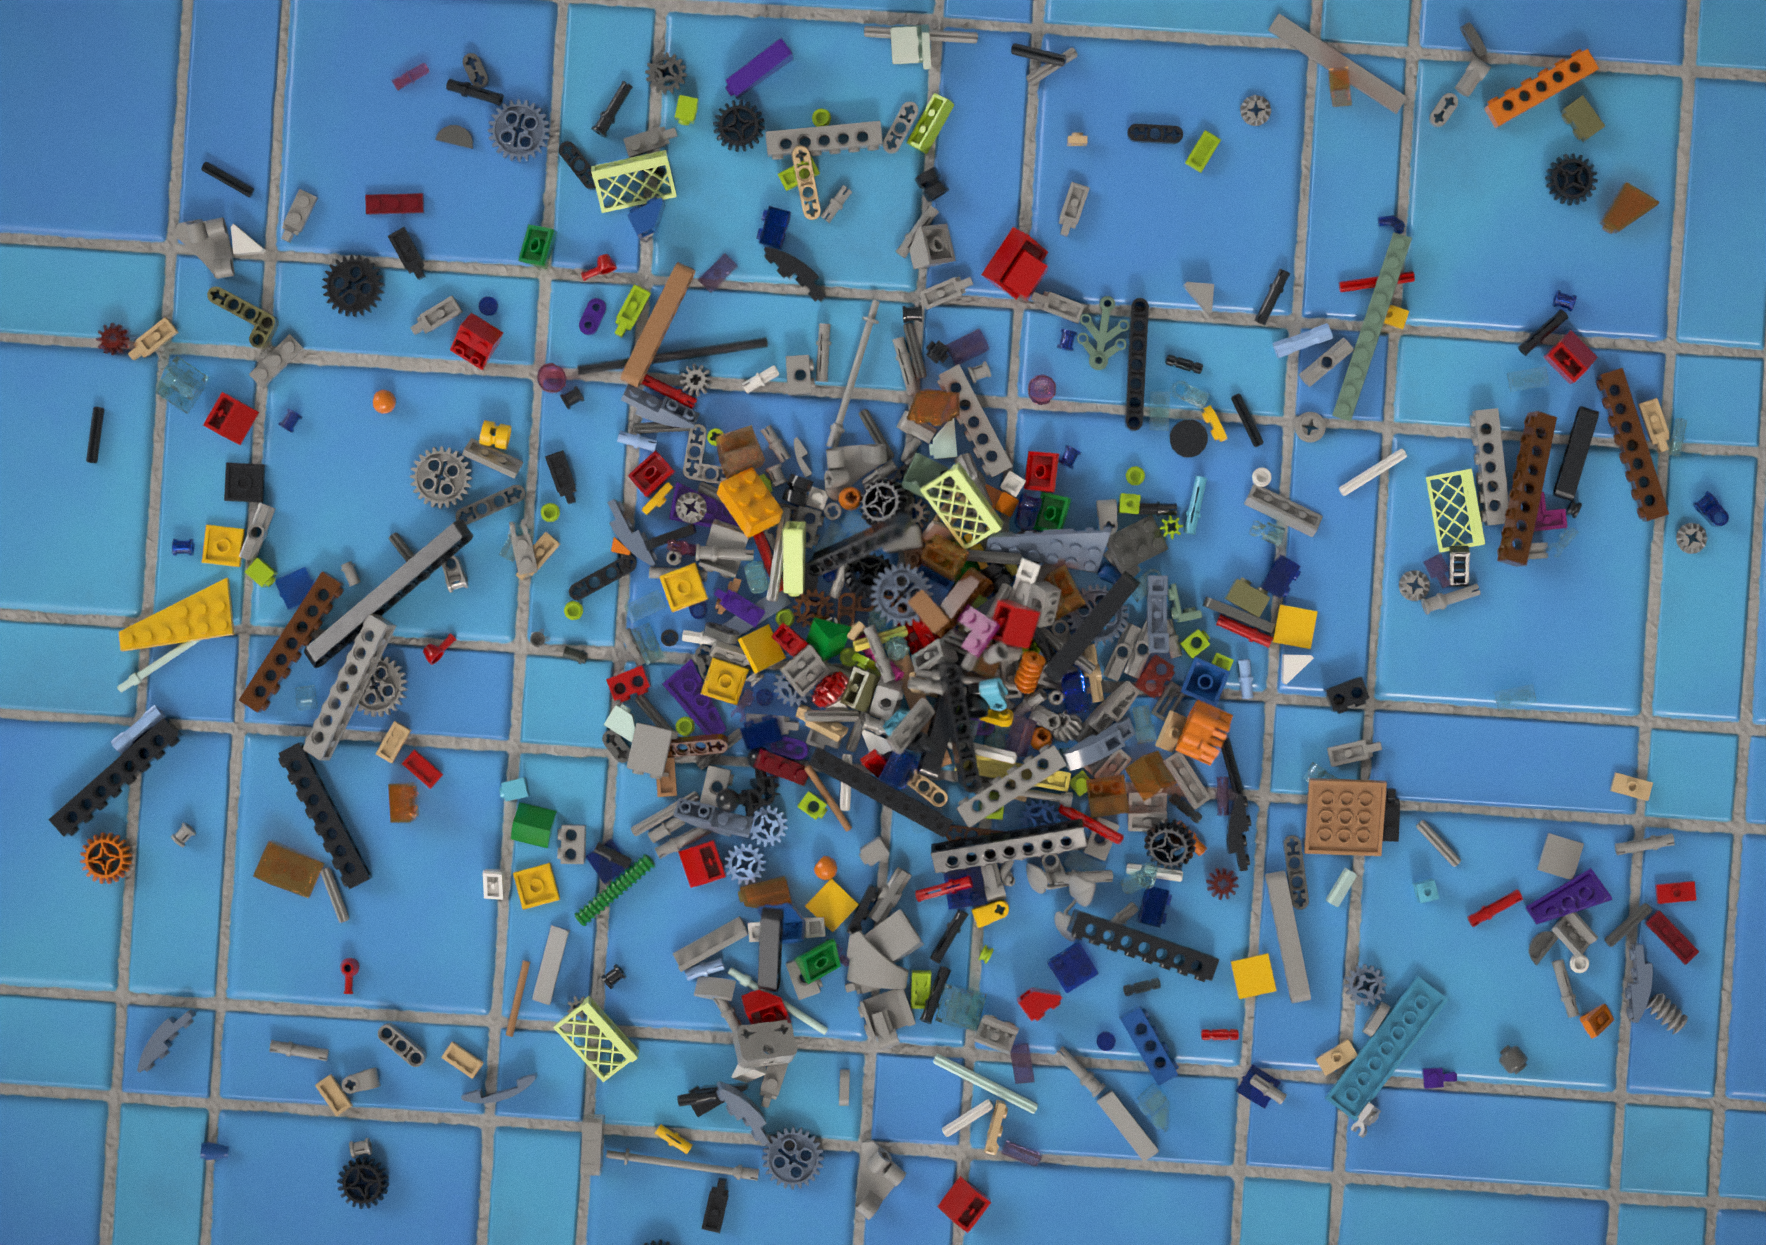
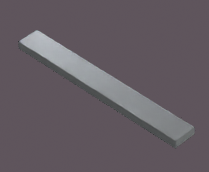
[1268,14,1407,114]

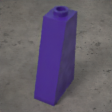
[725,38,793,99]

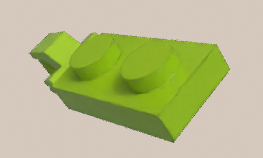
[615,284,652,338]

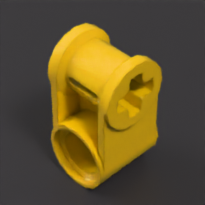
[971,900,1009,928]

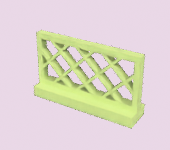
[591,150,677,213]
[920,462,1003,551]
[1426,469,1485,553]
[553,996,639,1082]

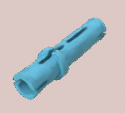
[1183,476,1207,535]

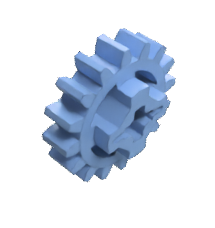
[750,805,788,847]
[724,843,766,885]

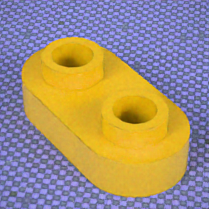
[1202,405,1228,443]
[979,704,1014,727]

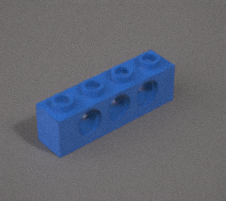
[1119,1006,1179,1086]

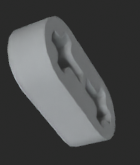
[1429,93,1458,127]
[1362,1001,1390,1037]
[839,1069,850,1106]

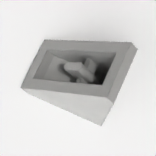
[1183,282,1214,315]

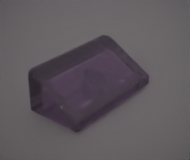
[698,253,738,294]
[945,329,989,366]
[1004,715,1037,757]
[1010,1043,1035,1084]
[1001,1140,1042,1167]

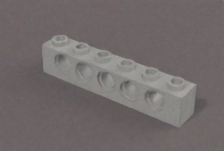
[766,121,883,160]
[937,365,1013,478]
[1470,408,1509,526]
[957,744,1067,828]

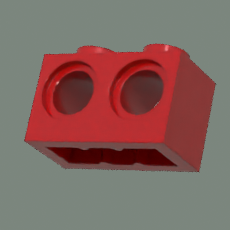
[771,622,816,657]
[606,665,651,703]

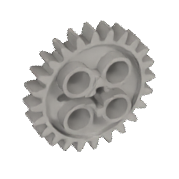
[410,446,473,509]
[347,655,409,717]

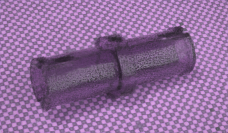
[1215,776,1231,816]

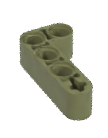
[207,286,279,349]

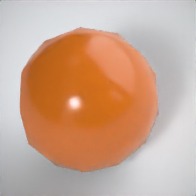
[373,390,396,414]
[838,487,862,511]
[1029,727,1053,750]
[814,856,837,880]

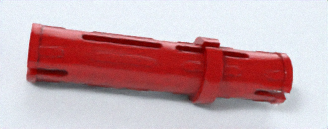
[641,373,698,410]
[1216,614,1273,648]
[915,876,973,902]
[1467,889,1523,928]

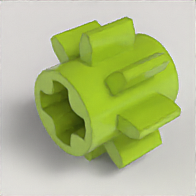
[1159,515,1183,539]

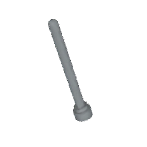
[981,782,1073,808]

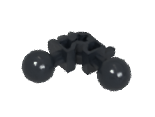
[715,746,781,817]

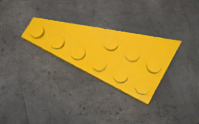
[119,578,235,652]

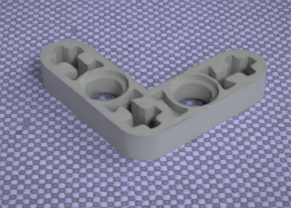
[683,424,737,484]

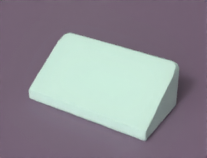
[1326,868,1357,907]

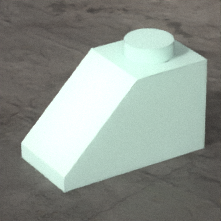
[929,418,957,460]
[604,704,636,742]

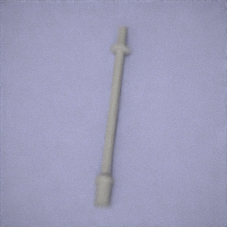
[826,300,880,448]
[606,1148,759,1181]

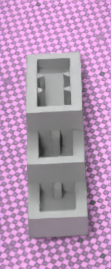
[1074,681,1140,743]

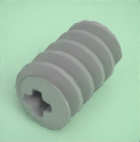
[1646,993,1688,1035]

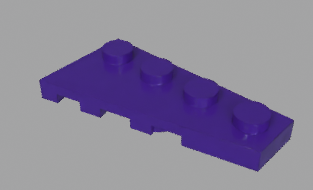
[669,482,739,528]
[662,659,727,735]
[1525,868,1613,925]

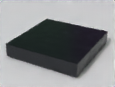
[224,463,265,503]

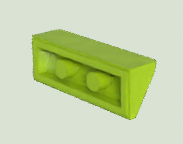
[906,93,954,154]

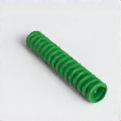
[574,854,655,926]

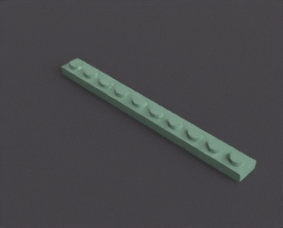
[1332,232,1412,422]

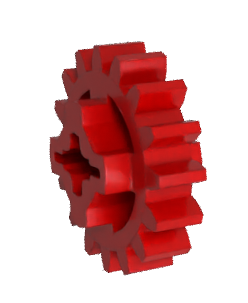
[812,671,849,708]

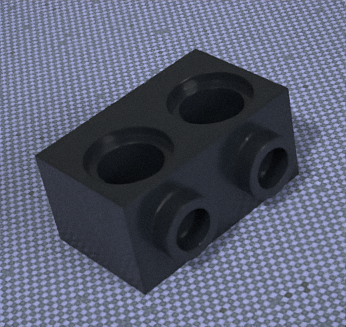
[1323,676,1370,714]

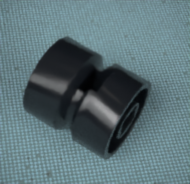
[914,167,949,203]
[782,474,814,507]
[980,563,1015,594]
[965,683,988,719]

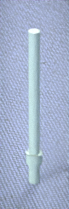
[117,640,201,693]
[728,967,828,1035]

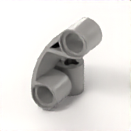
[173,217,235,279]
[824,444,887,501]
[847,931,909,989]
[855,1141,907,1220]

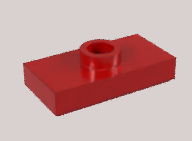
[402,749,444,789]
[860,749,898,782]
[1655,881,1697,904]

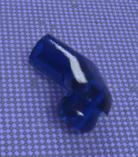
[1378,215,1405,234]
[823,568,838,583]

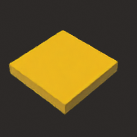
[202,525,245,567]
[659,563,709,613]
[1272,604,1318,649]
[738,624,786,674]
[700,657,749,705]
[513,863,560,910]
[805,879,859,932]
[1230,953,1277,999]

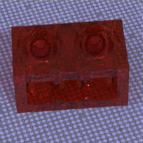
[1134,654,1175,699]

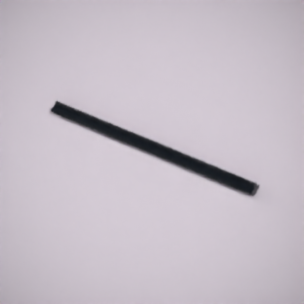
[577,337,768,375]

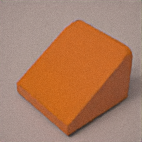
[611,537,632,555]

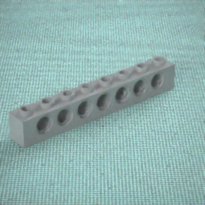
[303,614,396,760]

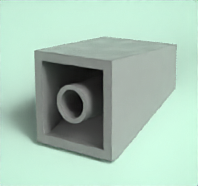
[864,909,925,963]

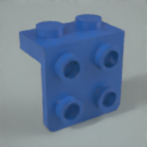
[757,903,806,944]

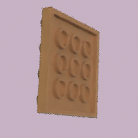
[1304,778,1387,856]

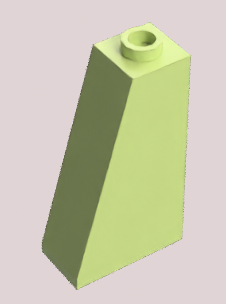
[783,521,806,596]

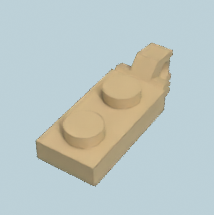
[128,317,179,361]
[1638,398,1669,453]
[516,532,561,580]
[795,704,848,742]
[984,1100,1008,1155]

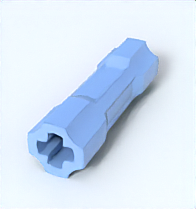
[1272,323,1333,358]
[111,705,166,754]

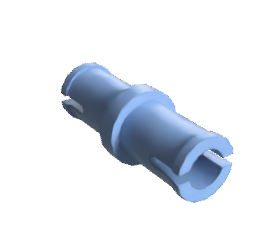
[617,430,657,452]
[1238,659,1254,699]
[685,958,725,981]

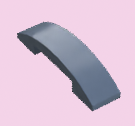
[1147,576,1169,653]
[722,591,791,636]
[461,1073,538,1103]

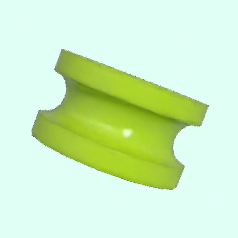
[978,944,994,964]

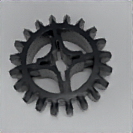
[713,100,765,152]
[1545,153,1598,206]
[858,478,910,526]
[844,552,893,601]
[1144,818,1196,870]
[337,1156,390,1209]

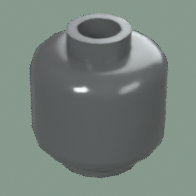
[1499,1045,1528,1074]

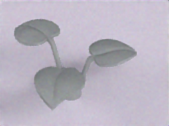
[1026,863,1096,942]

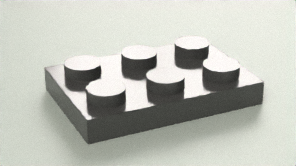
[1106,515,1168,573]

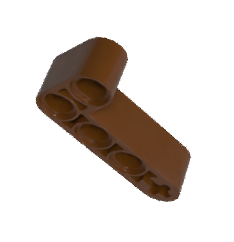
[936,567,995,638]
[837,593,907,626]

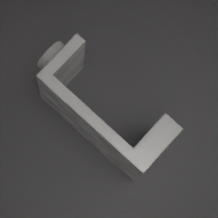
[699,519,749,578]
[626,723,678,780]
[857,989,916,1039]

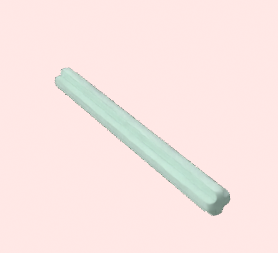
[933,1054,1038,1114]

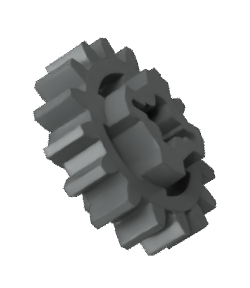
[645,52,687,95]

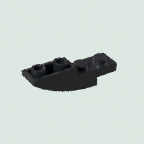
[763,247,826,303]
[1226,792,1251,872]

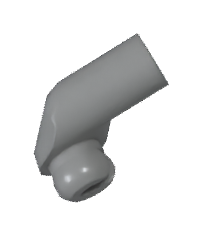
[901,437,922,466]
[999,860,1015,886]

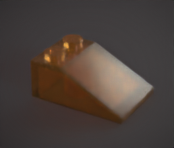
[253,840,325,898]

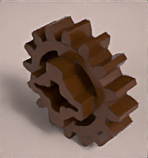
[793,588,834,628]

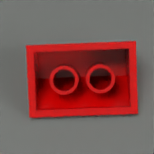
[981,227,1048,300]

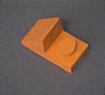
[985,484,1019,517]
[1580,1003,1614,1039]

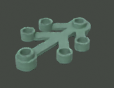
[1077,296,1130,370]

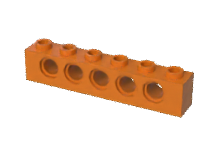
[1484,49,1599,128]

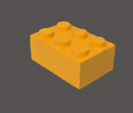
[717,467,784,538]

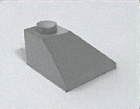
[909,224,956,269]

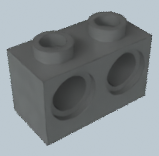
[795,506,825,549]

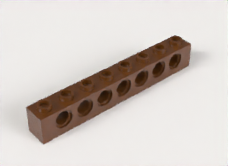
[1596,368,1669,522]
[1497,411,1557,567]
[239,571,344,713]

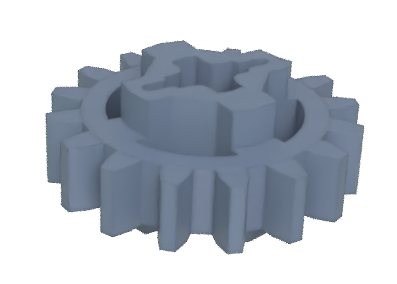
[773,670,815,707]
[1344,964,1387,1006]

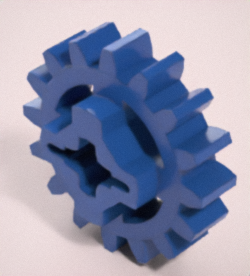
[1019,799,1061,828]

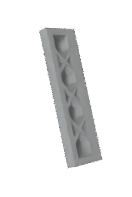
[673,916,749,972]

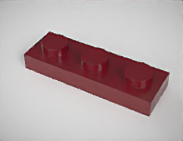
[365,193,424,215]
[753,749,809,786]
[1644,910,1699,965]

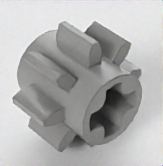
[567,996,585,1019]

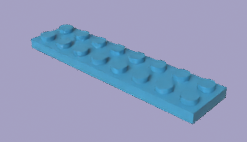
[1325,976,1449,1122]

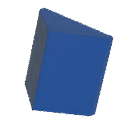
[1180,657,1230,707]

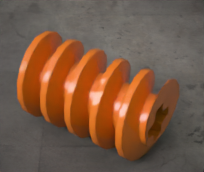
[1014,651,1046,693]

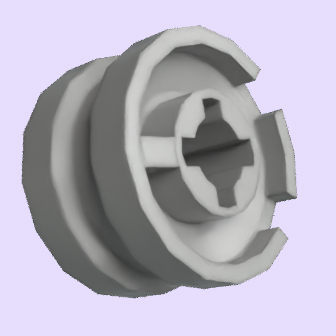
[1528,543,1548,559]

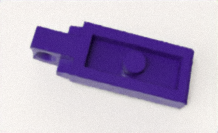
[714,588,766,628]

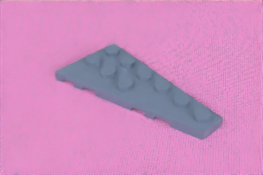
[985,527,1111,573]

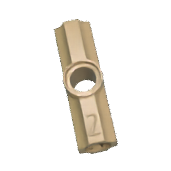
[1080,644,1104,703]

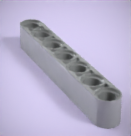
[1265,870,1311,1004]

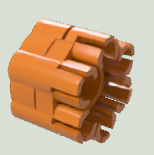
[1175,699,1233,766]

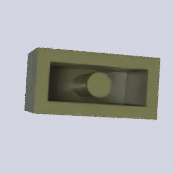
[1561,95,1605,142]
[1224,577,1271,618]
[840,667,880,712]

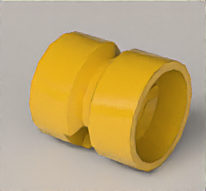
[479,420,512,450]

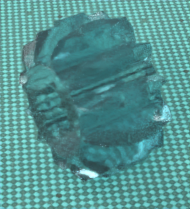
[744,561,769,594]

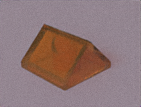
[1125,751,1177,802]

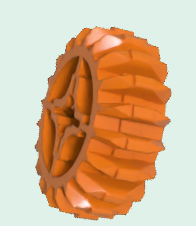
[80,832,133,884]

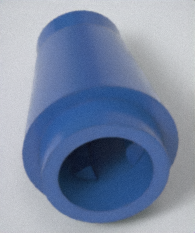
[1097,562,1122,585]
[200,1141,229,1161]

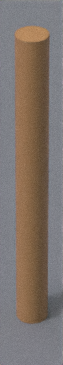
[804,765,852,832]
[506,960,530,1037]

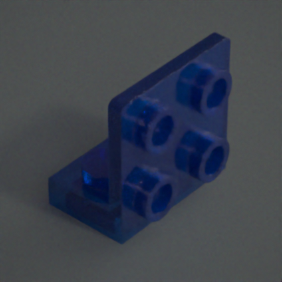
[943,866,987,910]
[1046,941,1098,993]

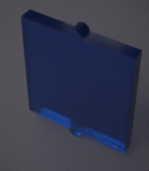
[275,567,314,610]
[585,838,631,884]
[1236,1064,1281,1109]

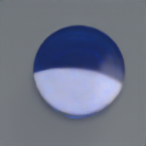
[479,296,499,316]
[1096,1031,1116,1051]

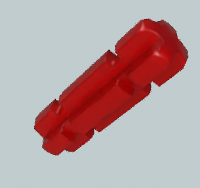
[1201,1029,1239,1040]

